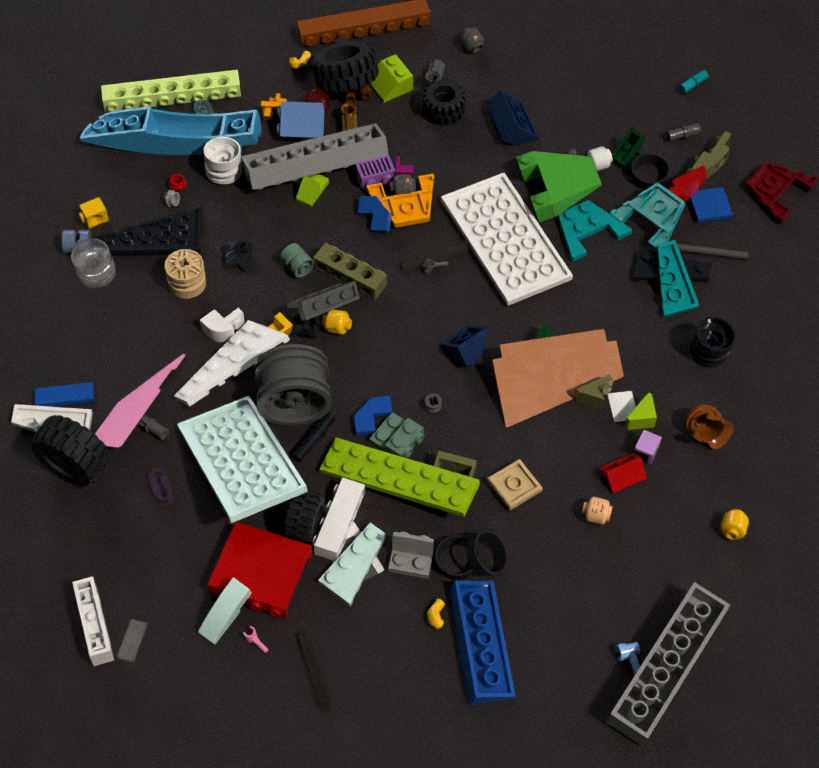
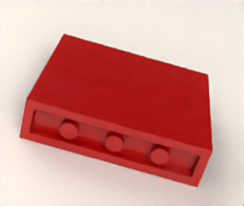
[208,522,313,618]

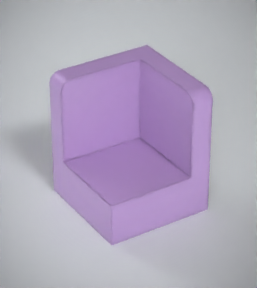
[635,430,662,464]

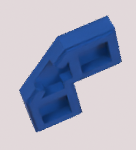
[357,196,392,232]
[354,396,392,436]

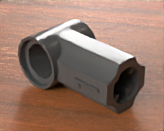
[425,59,445,87]

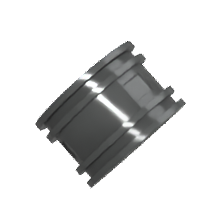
[255,344,332,426]

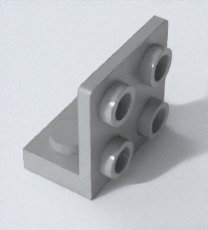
[388,532,434,579]

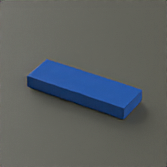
[35,382,95,407]

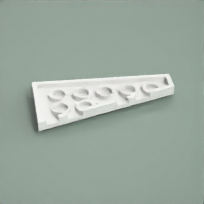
[174,320,290,407]

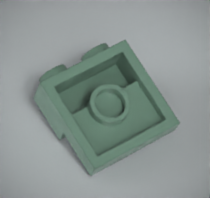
[369,412,425,458]

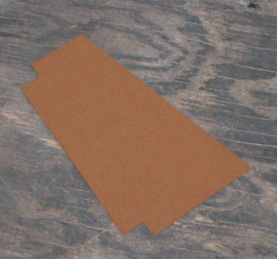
[493,329,624,428]

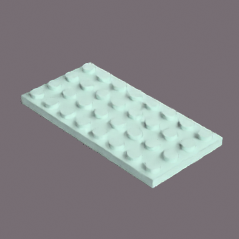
[177,396,308,523]

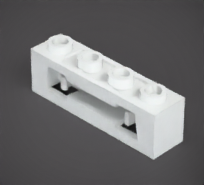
[72,576,114,666]

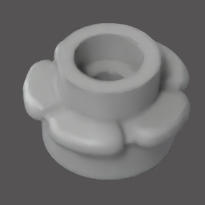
[164,190,180,207]

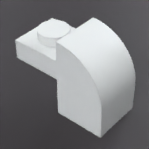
[200,308,245,342]

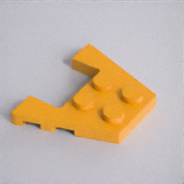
[366,173,434,228]

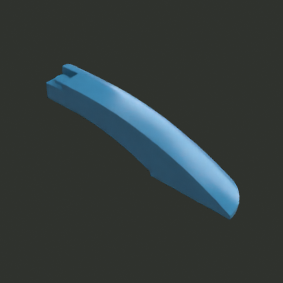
[80,106,261,155]

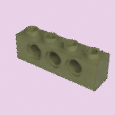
[313,243,387,300]

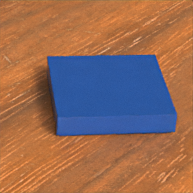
[689,187,733,223]

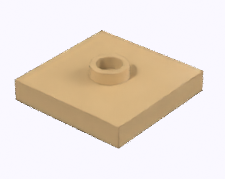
[487,459,543,510]

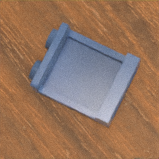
[277,102,325,139]

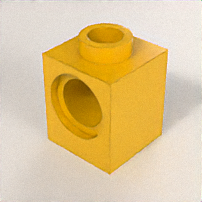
[78,197,109,229]

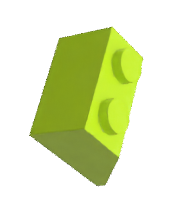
[371,54,413,103]

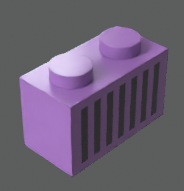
[355,155,395,190]

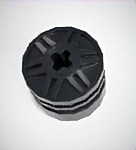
[690,317,736,367]

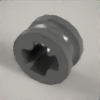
[425,394,442,413]

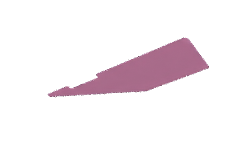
[95,354,185,448]

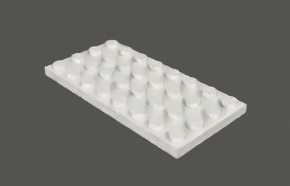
[441,173,573,306]

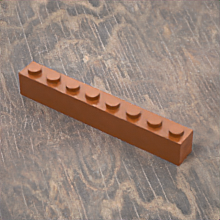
[297,0,431,47]

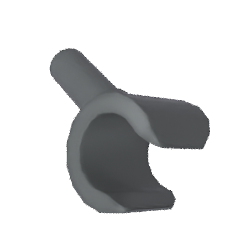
[422,259,448,273]

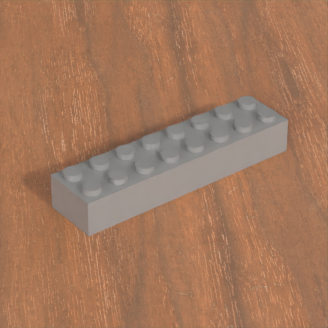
[241,123,389,190]
[606,582,730,747]

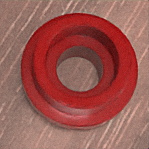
[169,174,187,191]

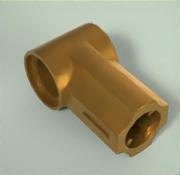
[341,102,358,131]

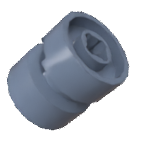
[62,230,92,254]

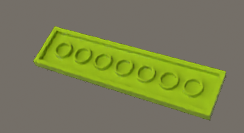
[319,438,480,517]

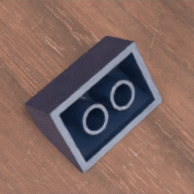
[486,90,539,146]

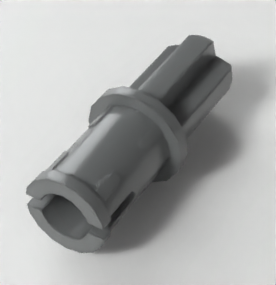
[666,123,701,142]
[137,415,169,440]

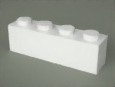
[312,477,365,561]

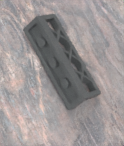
[287,281,360,321]

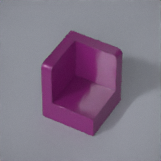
[395,156,414,178]

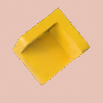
[268,312,293,335]

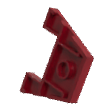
[746,161,819,224]

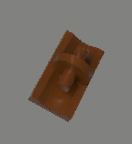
[340,84,371,103]

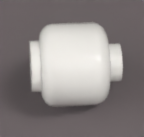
[587,146,613,172]

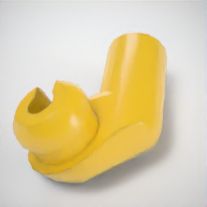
[289,51,311,69]
[427,598,445,629]

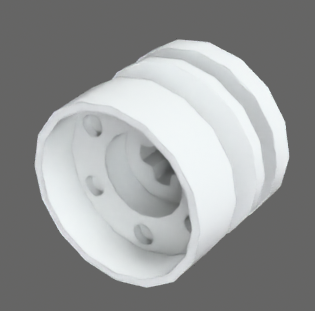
[204,137,242,184]

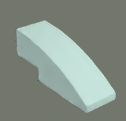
[198,577,252,645]

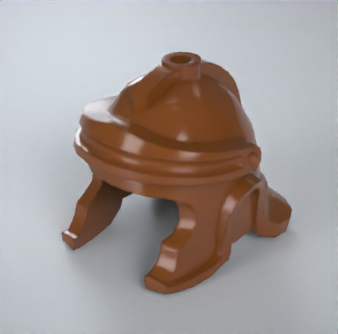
[686,404,734,450]

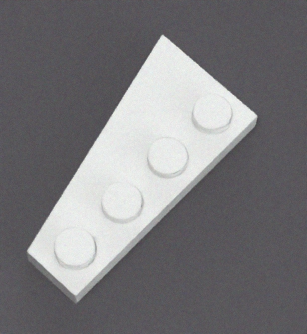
[11,404,93,432]

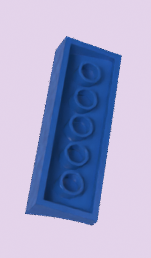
[449,581,516,706]

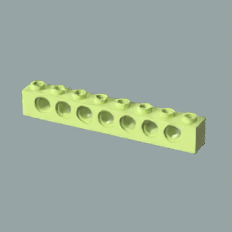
[101,70,241,112]

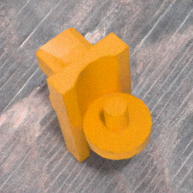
[261,93,287,121]

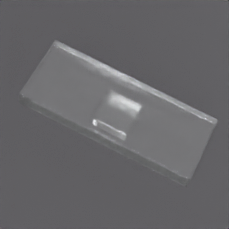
[117,619,147,662]

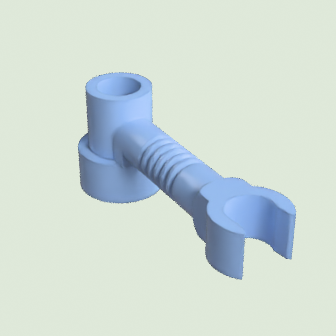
[615,642,644,688]

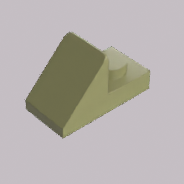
[575,374,613,409]

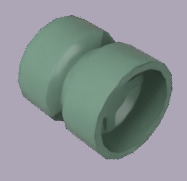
[280,243,314,278]

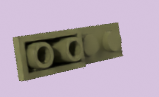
[686,131,731,179]

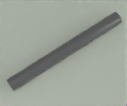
[677,244,748,259]

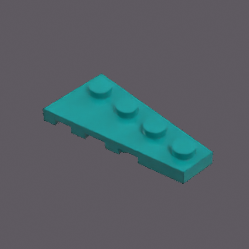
[657,240,699,318]

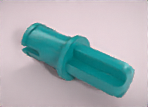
[678,70,709,94]

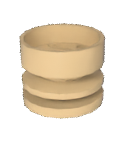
[165,249,207,299]

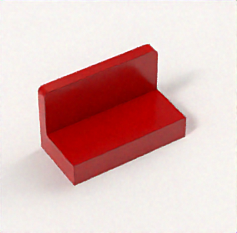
[598,453,647,493]

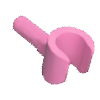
[243,626,268,653]

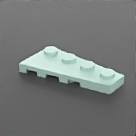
[318,523,386,607]

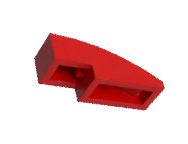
[668,165,707,202]

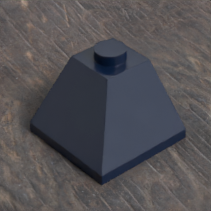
[440,325,489,367]

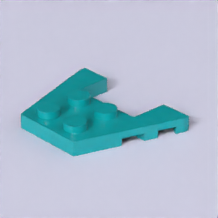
[610,183,686,250]
[558,200,632,262]

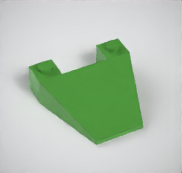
[516,151,602,223]

